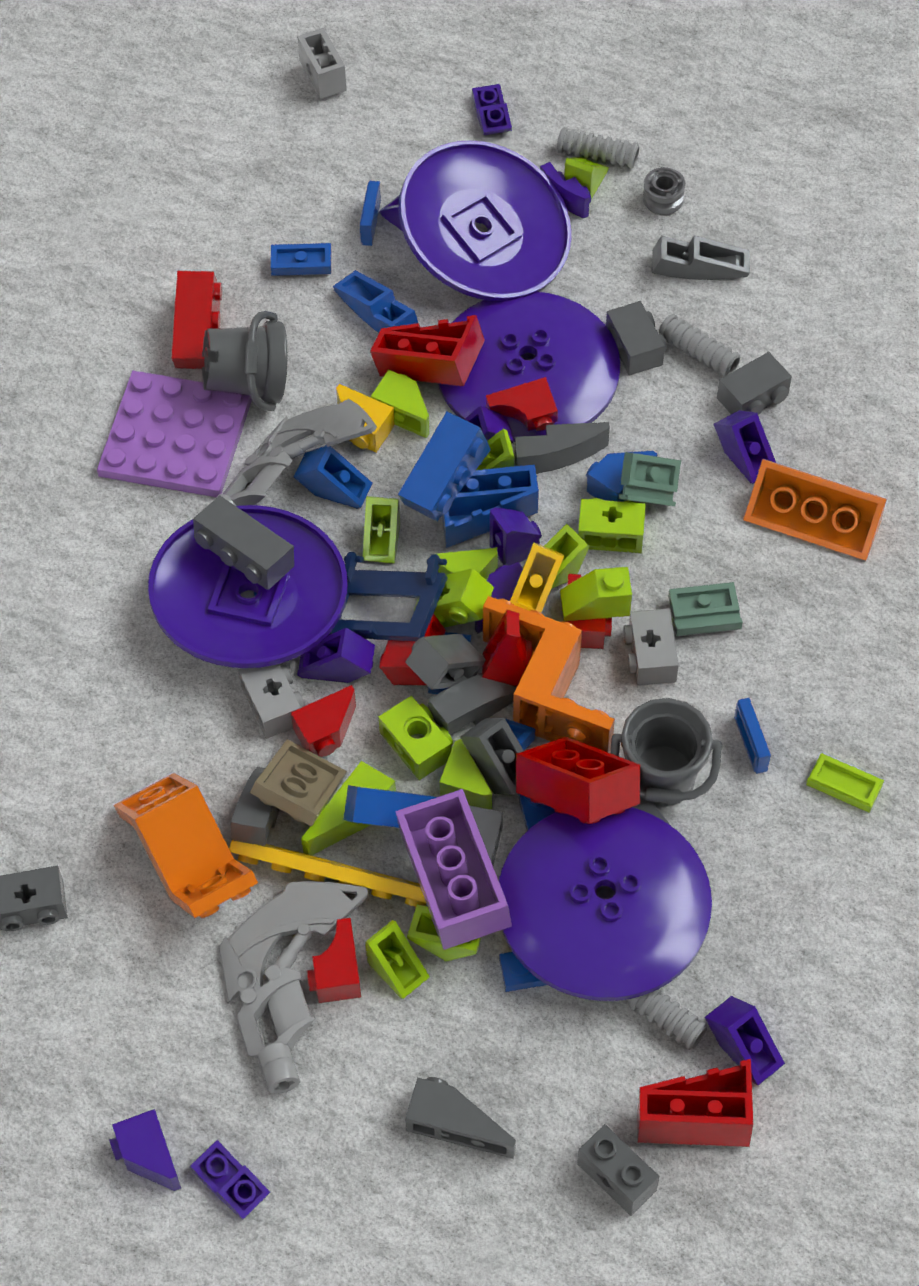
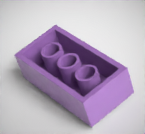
[395,789,512,950]

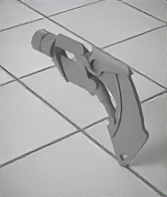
[217,399,377,506]
[219,881,369,1094]

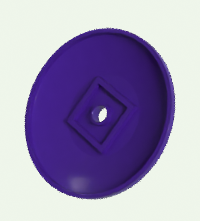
[398,140,572,302]
[438,292,620,442]
[148,505,348,668]
[499,807,712,1001]

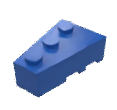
[398,411,491,522]
[442,465,539,548]

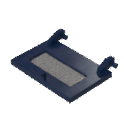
[327,552,447,642]

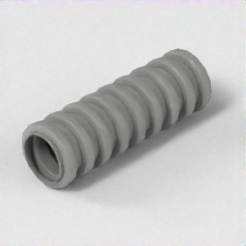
[557,127,639,168]
[659,314,740,377]
[621,989,707,1050]

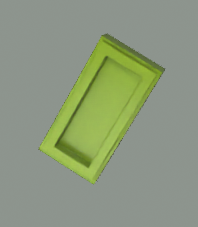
[806,753,884,813]

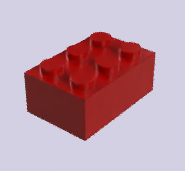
[516,737,640,824]

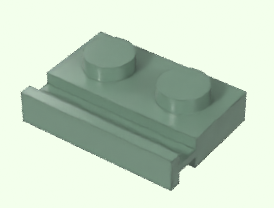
[619,452,681,506]
[668,582,743,636]

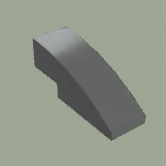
[652,235,750,280]
[515,422,610,474]
[428,673,517,736]
[231,767,280,846]

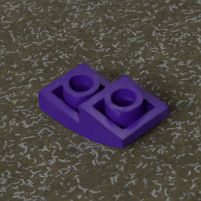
[472,84,512,135]
[540,162,591,218]
[189,1140,270,1220]

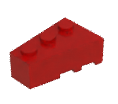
[171,271,222,369]
[370,315,485,386]
[637,1059,753,1147]

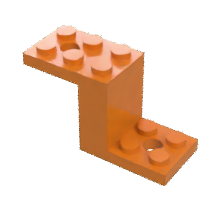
[483,596,615,753]
[114,773,258,918]

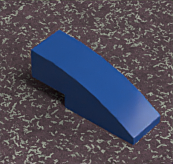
[333,270,418,333]
[343,785,437,828]

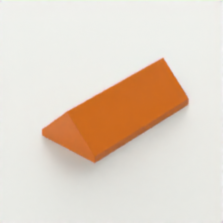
[743,459,887,561]

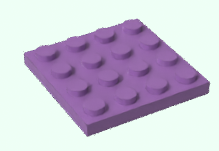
[97,370,252,497]

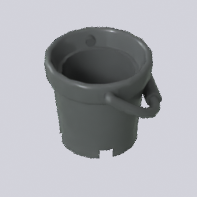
[202,311,288,411]
[611,698,722,806]

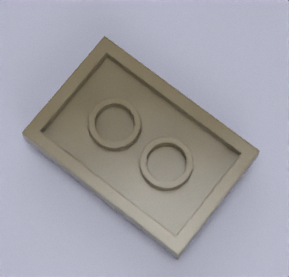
[250,739,347,826]

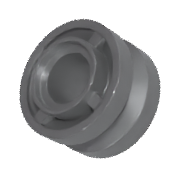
[643,167,686,215]

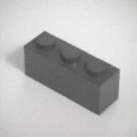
[193,496,294,590]

